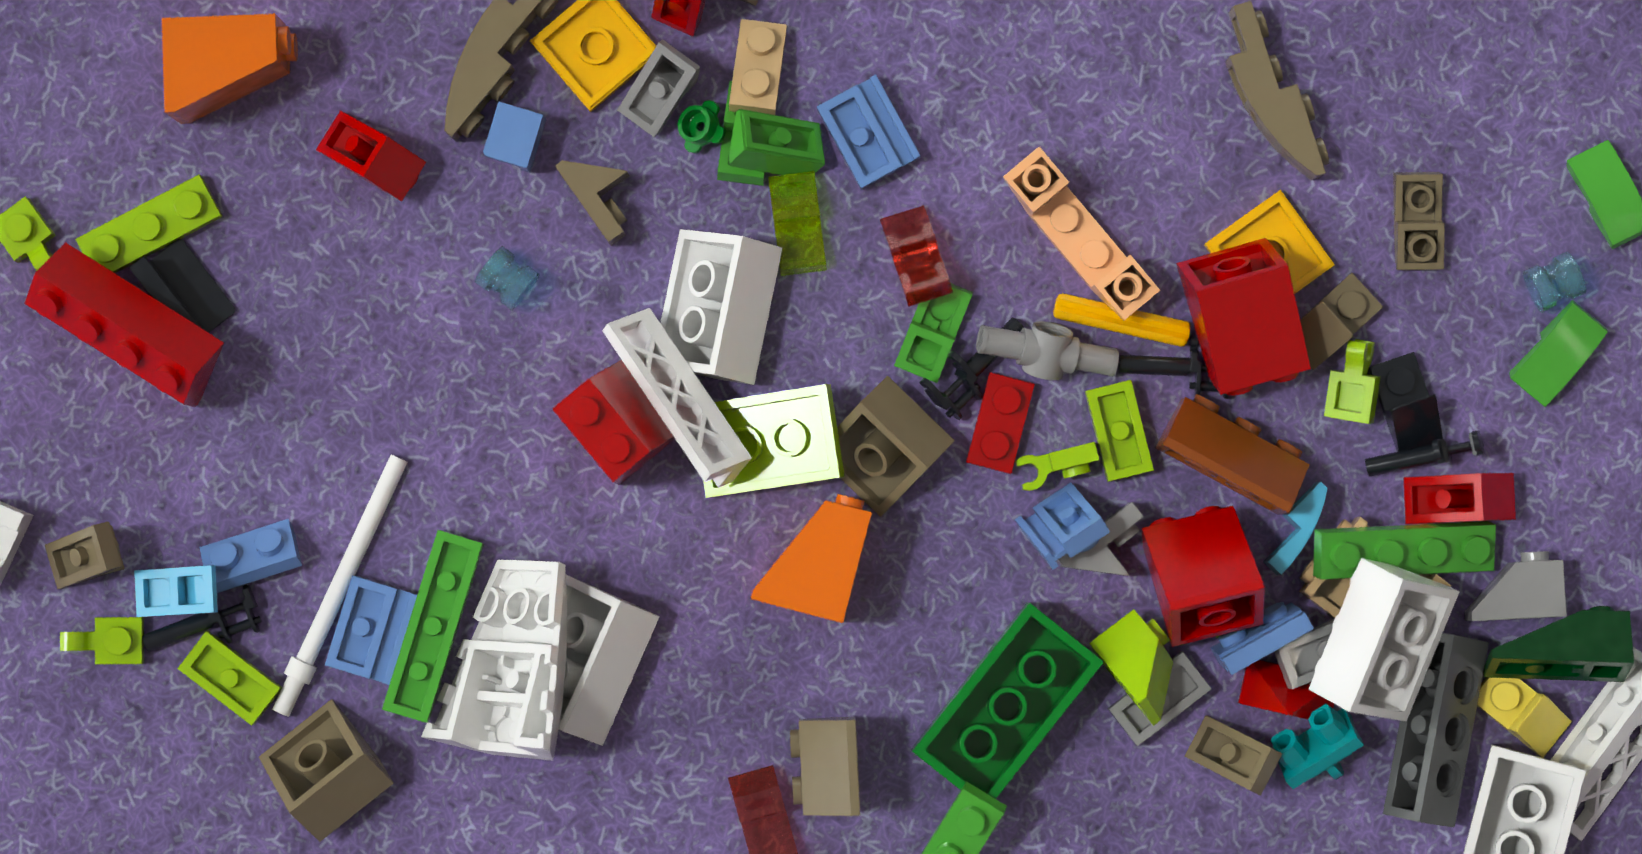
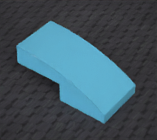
[1263,482,1328,575]
[134,565,218,617]

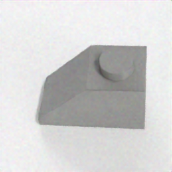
[1464,551,1567,621]

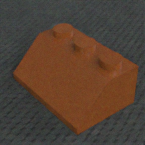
[1155,394,1310,515]

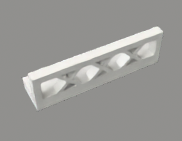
[602,308,752,488]
[1551,647,1642,841]

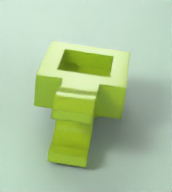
[0,196,56,270]
[1324,339,1381,424]
[1015,442,1099,491]
[60,617,144,664]

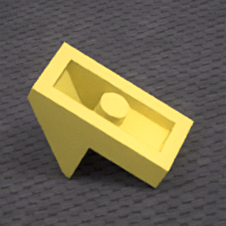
[1477,677,1572,758]

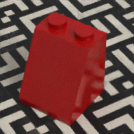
[1176,238,1311,395]
[552,360,675,485]
[1142,506,1264,647]

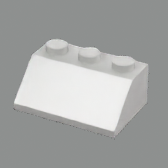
[660,229,782,385]
[1309,558,1460,722]
[559,575,660,746]
[1463,744,1586,854]

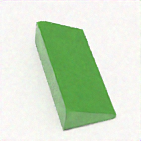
[729,109,825,178]

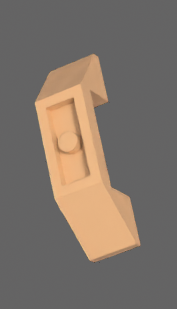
[1003,146,1160,321]

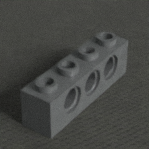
[1383,633,1489,828]

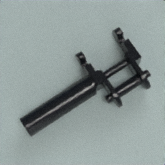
[919,317,1024,420]
[1119,337,1229,399]
[1365,430,1485,477]
[142,583,262,652]

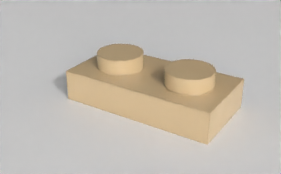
[729,19,787,115]

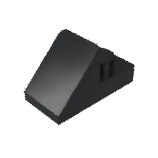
[1368,352,1443,452]

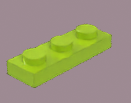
[75,174,223,273]

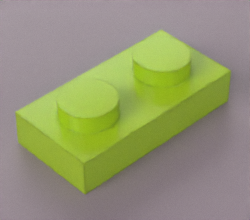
[1085,380,1154,482]
[177,631,282,726]

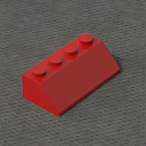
[24,242,224,407]

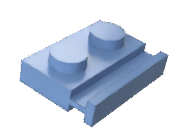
[816,74,920,190]
[1015,482,1110,570]
[325,575,417,685]
[1210,602,1314,675]

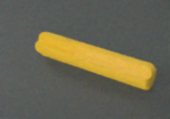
[1053,293,1191,347]

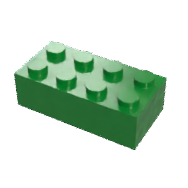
[911,602,1104,799]

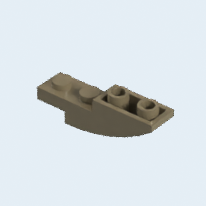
[444,0,559,142]
[1225,1,1329,180]

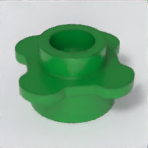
[678,100,726,154]

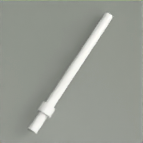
[272,455,408,717]

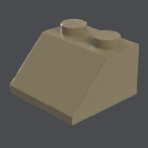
[837,376,955,517]
[259,699,394,842]
[790,716,860,816]

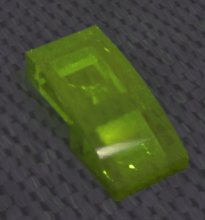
[768,171,827,276]

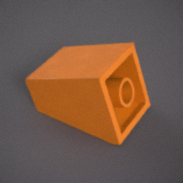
[162,14,298,124]
[751,494,872,623]

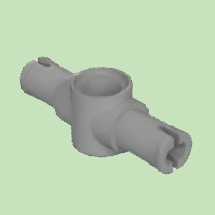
[976,321,1119,380]

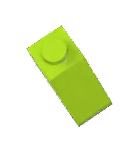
[1089,609,1173,726]

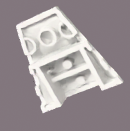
[421,560,567,761]

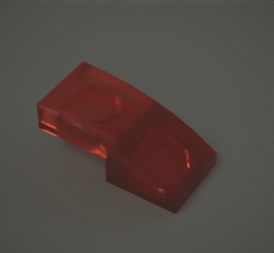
[880,205,953,307]
[728,765,798,854]

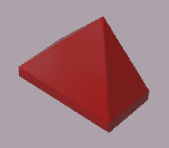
[1238,660,1334,719]

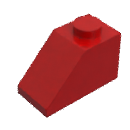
[316,111,426,202]
[1403,473,1516,524]

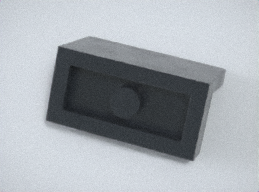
[130,239,236,333]

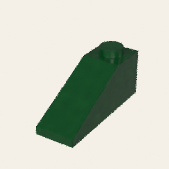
[1483,606,1634,682]

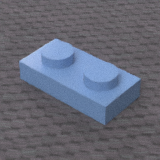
[199,519,302,593]

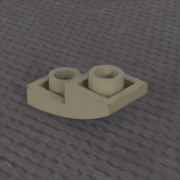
[1393,172,1445,270]

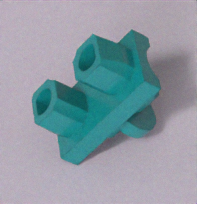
[1271,704,1364,789]

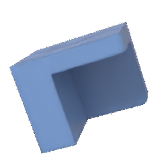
[483,101,546,173]

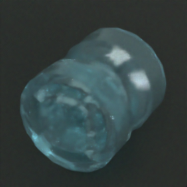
[474,246,540,311]
[1523,252,1586,313]

